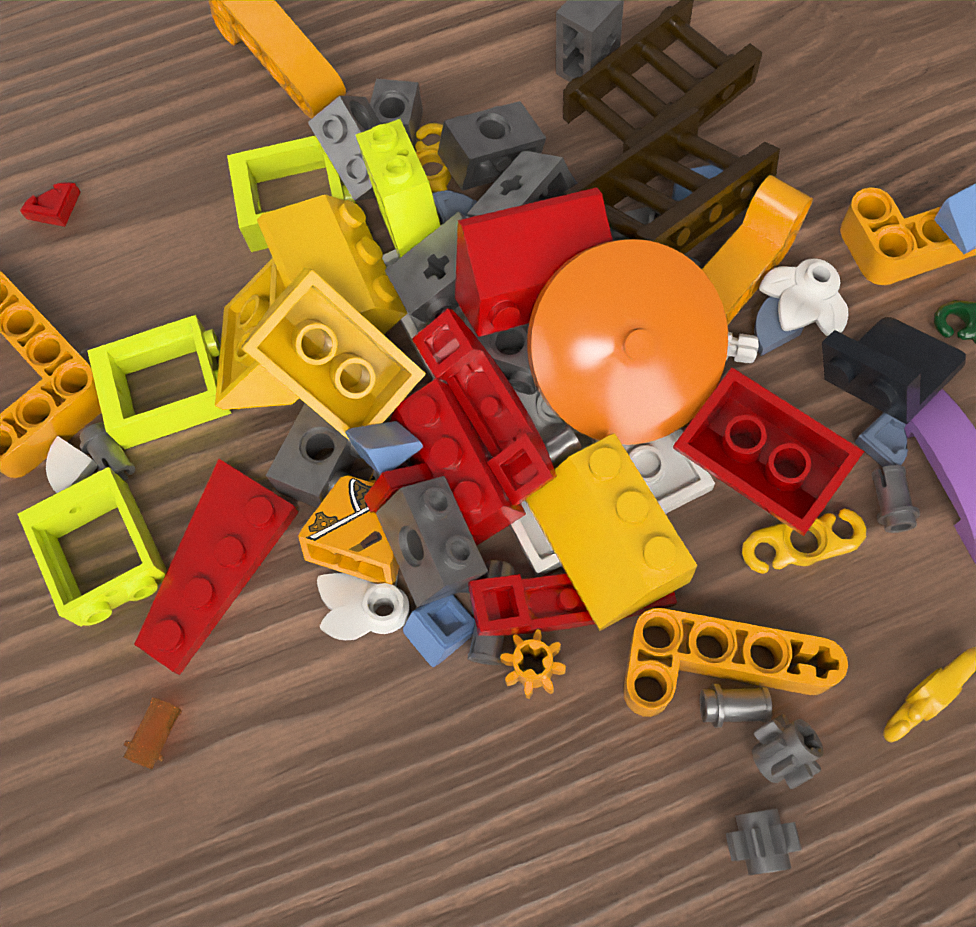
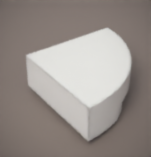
[46,436,98,493]

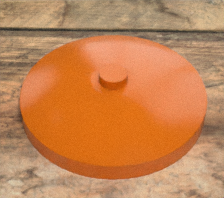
[527,239,728,445]

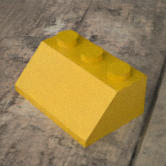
[257,194,407,335]
[215,258,299,410]
[241,268,426,442]
[525,433,698,631]

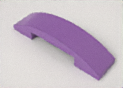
[904,389,976,564]

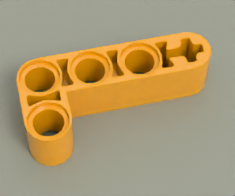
[209,0,346,119]
[702,175,813,326]
[840,187,976,285]
[623,608,848,717]

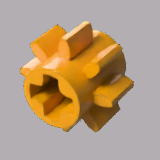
[500,629,566,699]

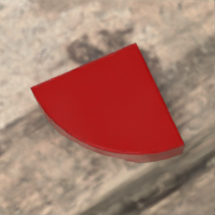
[20,182,81,227]
[364,463,433,513]

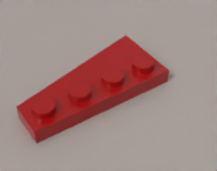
[134,459,299,675]

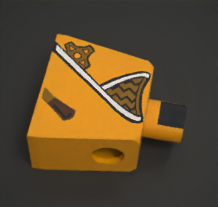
[298,470,399,585]

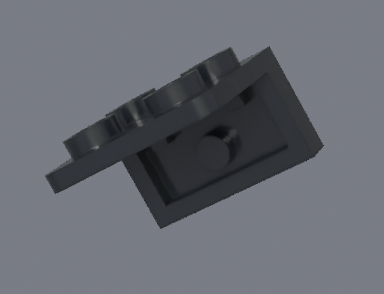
[822,317,966,425]

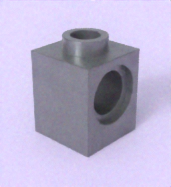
[370,79,423,150]

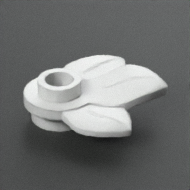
[759,259,848,336]
[317,573,409,640]

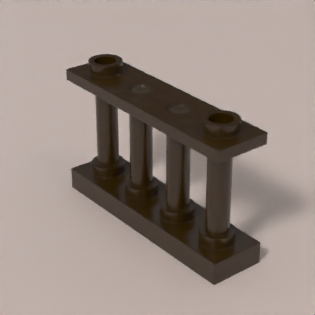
[563,0,763,153]
[565,107,780,254]

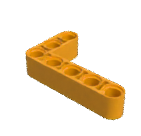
[0,271,102,478]

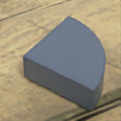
[432,190,477,224]
[754,296,804,356]
[855,413,908,467]

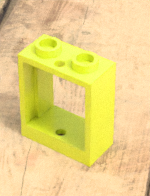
[355,119,441,259]
[227,136,356,252]
[87,315,232,450]
[18,467,167,627]

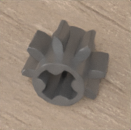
[752,714,823,789]
[726,809,802,875]

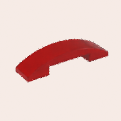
[412,308,557,506]
[468,574,677,636]

